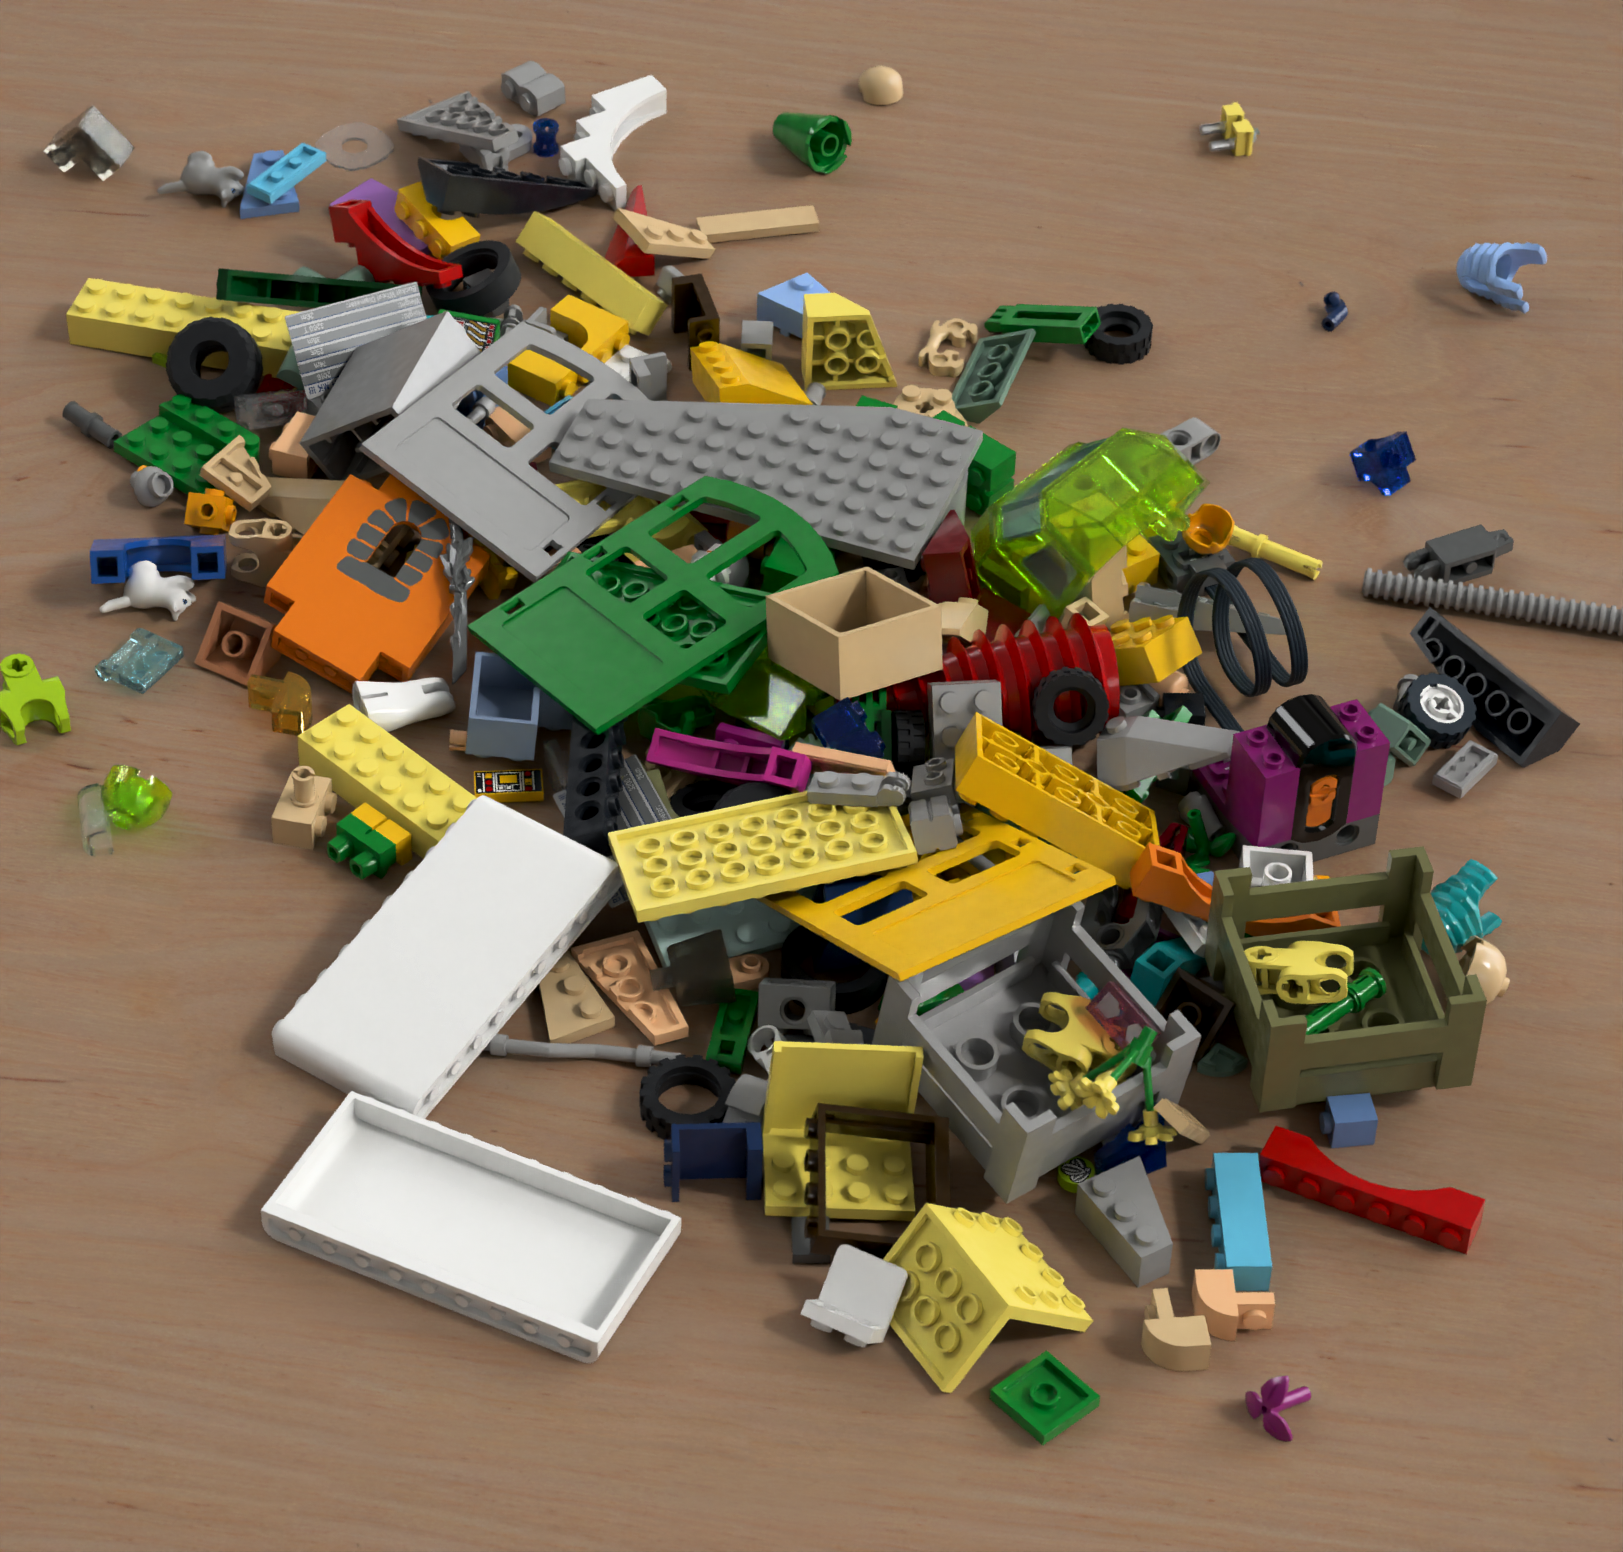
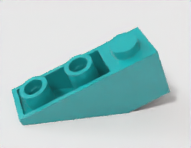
[1130,937,1207,1007]

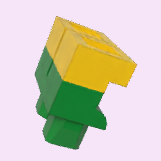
[327,803,412,880]

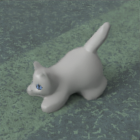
[157,151,245,208]

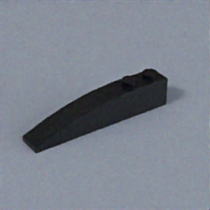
[418,157,598,218]
[1410,607,1580,768]

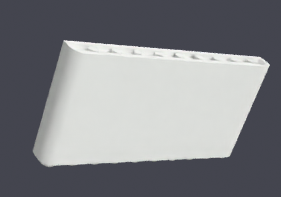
[272,795,623,1119]
[261,1091,681,1363]

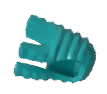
[1421,859,1502,955]

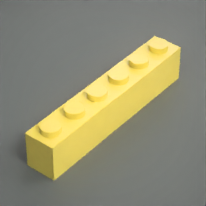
[515,211,668,336]

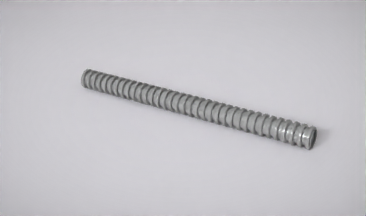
[1362,568,1623,636]

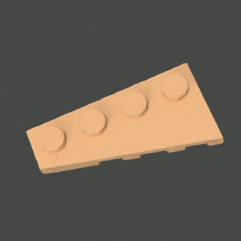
[571,930,689,1046]

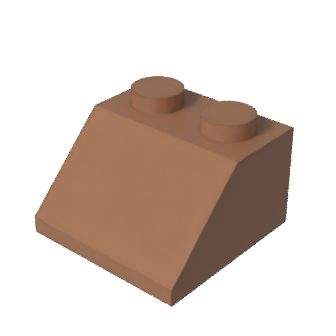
[194,601,282,687]

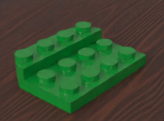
[114,394,260,495]

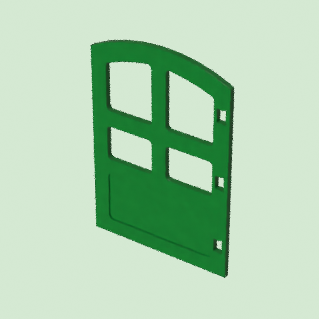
[467,476,839,735]

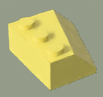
[801,293,897,391]

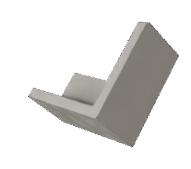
[629,352,667,401]

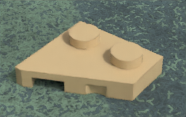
[199,435,271,512]

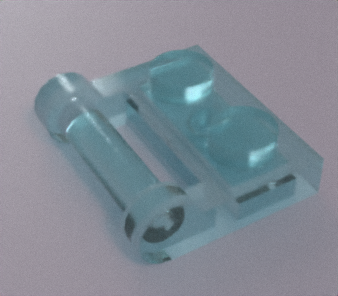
[95,628,184,694]

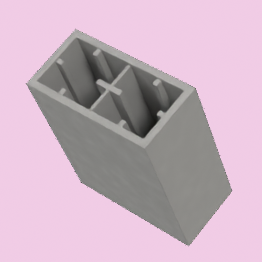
[300,311,481,480]

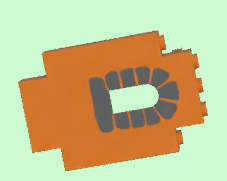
[264,474,491,694]

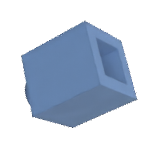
[1319,1093,1378,1148]

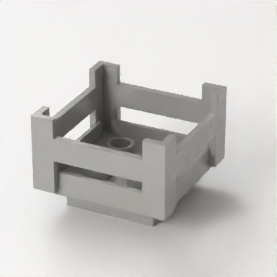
[872,901,1201,1204]

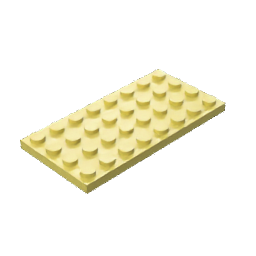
[608,791,918,923]

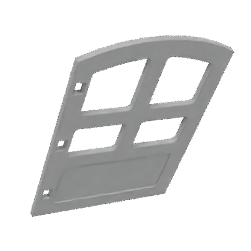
[359,322,650,583]

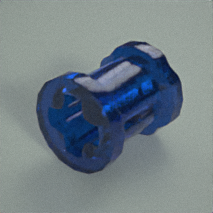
[533,118,559,158]

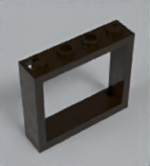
[804,1103,951,1259]

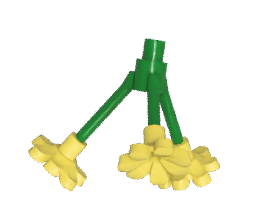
[1048,1025,1177,1145]

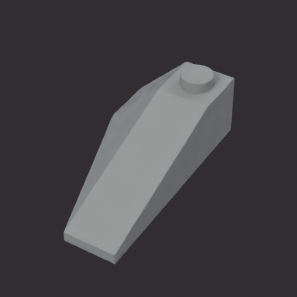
[1097,716,1240,791]

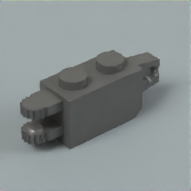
[1403,524,1514,584]

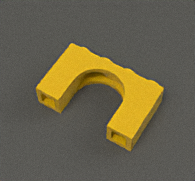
[506,294,630,406]

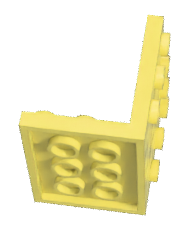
[761,1041,924,1221]
[883,1203,1093,1393]

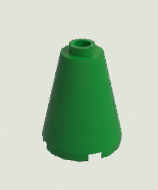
[772,112,852,174]

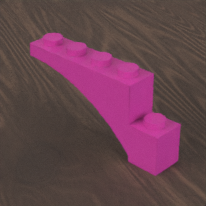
[646,728,813,793]

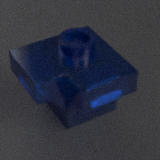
[1349,431,1416,495]

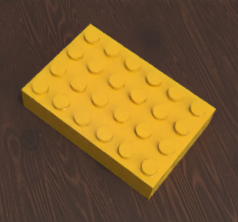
[955,712,1160,890]

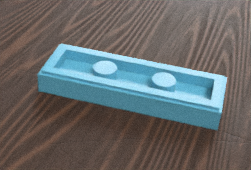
[247,142,326,204]

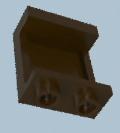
[671,273,720,371]

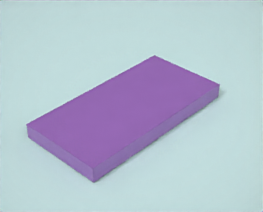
[330,178,444,255]

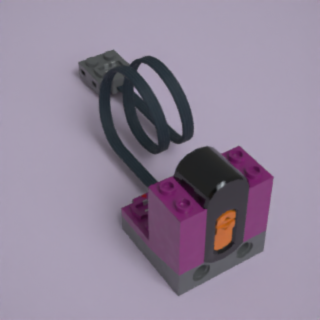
[1148,529,1390,862]

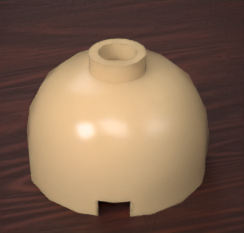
[1444,935,1510,1005]

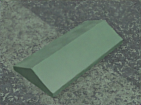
[952,329,1036,424]

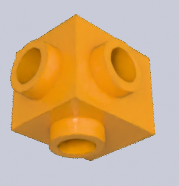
[184,488,237,535]

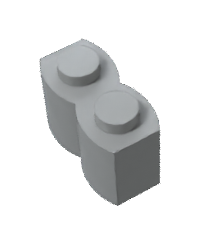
[501,61,566,116]

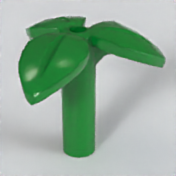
[1185,809,1236,868]

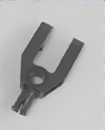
[1080,885,1164,970]

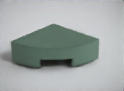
[1197,1042,1248,1077]

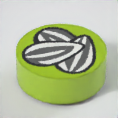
[1057,1157,1095,1193]

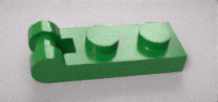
[706,987,759,1074]

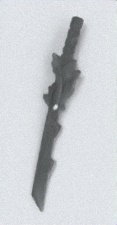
[440,518,476,684]

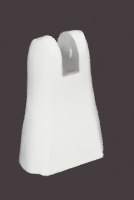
[352,677,456,732]

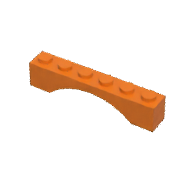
[1129,843,1341,937]

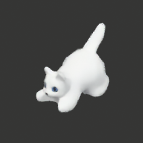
[100,560,196,621]

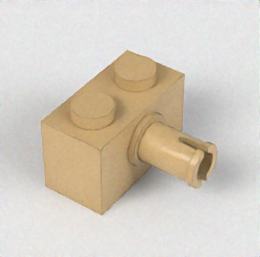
[271,766,337,850]

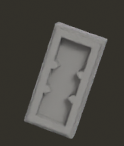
[1432,740,1498,799]

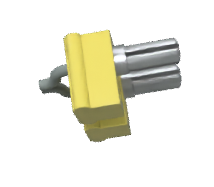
[1199,102,1260,156]

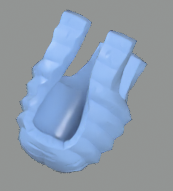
[1456,242,1547,314]

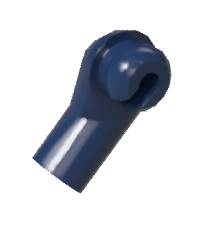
[1322,292,1348,331]

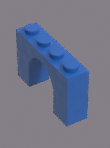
[90,535,227,584]

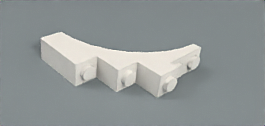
[559,75,667,212]

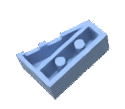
[757,273,830,339]

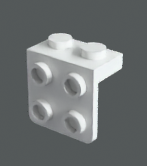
[801,1244,908,1348]

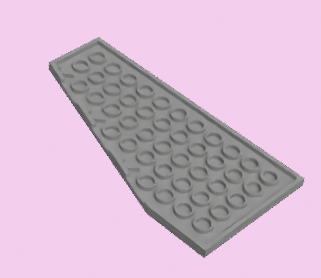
[549,399,983,570]

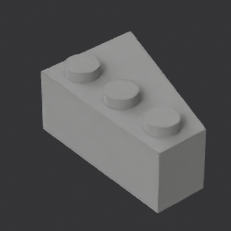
[1075,1156,1173,1288]

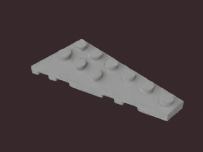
[397,91,519,153]

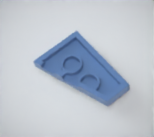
[240,150,299,219]

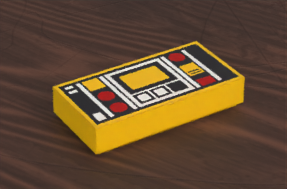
[474,769,544,803]

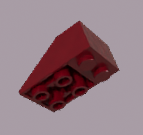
[921,510,982,604]

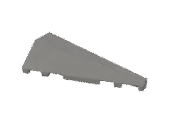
[1129,582,1286,635]

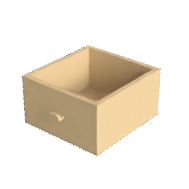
[766,566,943,701]

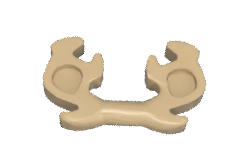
[918,318,978,378]

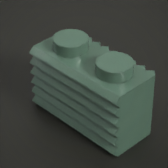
[1368,703,1431,767]

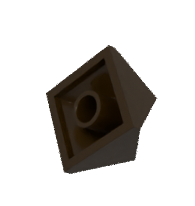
[1154,967,1237,1065]

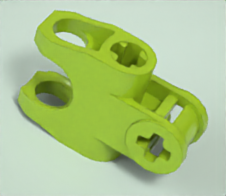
[0,653,71,745]

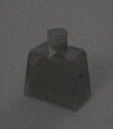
[649,929,736,1006]

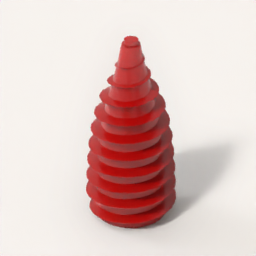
[834,612,1120,745]

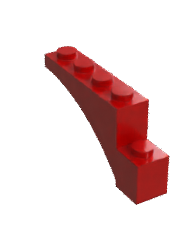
[328,199,463,288]

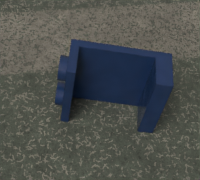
[663,1122,763,1202]

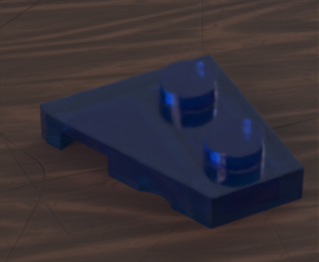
[1094,1102,1167,1176]

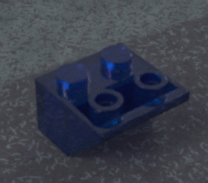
[810,697,886,759]

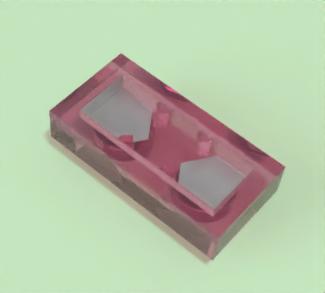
[1086,981,1162,1050]

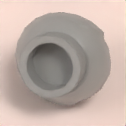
[130,465,173,507]

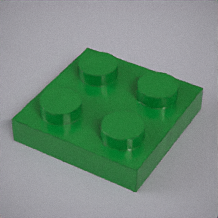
[990,1350,1100,1446]

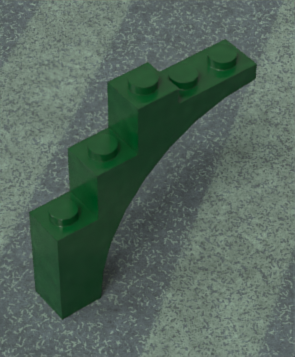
[216,268,422,308]

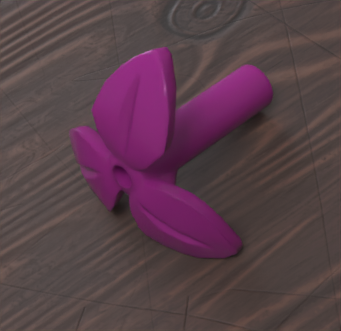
[1245,1376,1311,1442]

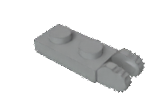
[807,771,911,807]

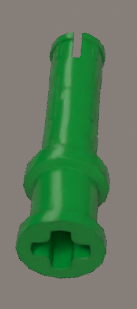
[1305,967,1387,1035]

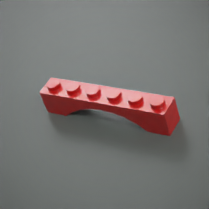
[1259,1125,1486,1254]

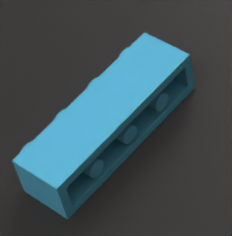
[1204,1153,1272,1291]

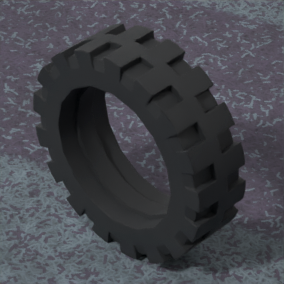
[640,1054,736,1140]

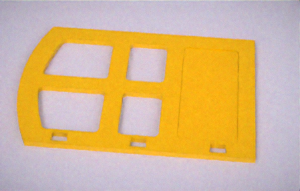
[756,803,1116,982]

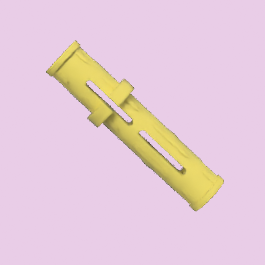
[1228,525,1323,580]

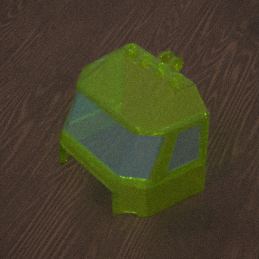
[971,428,1210,620]

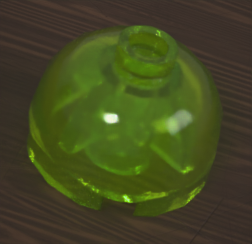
[101,765,173,830]

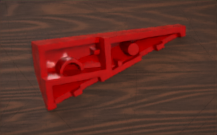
[605,185,655,277]

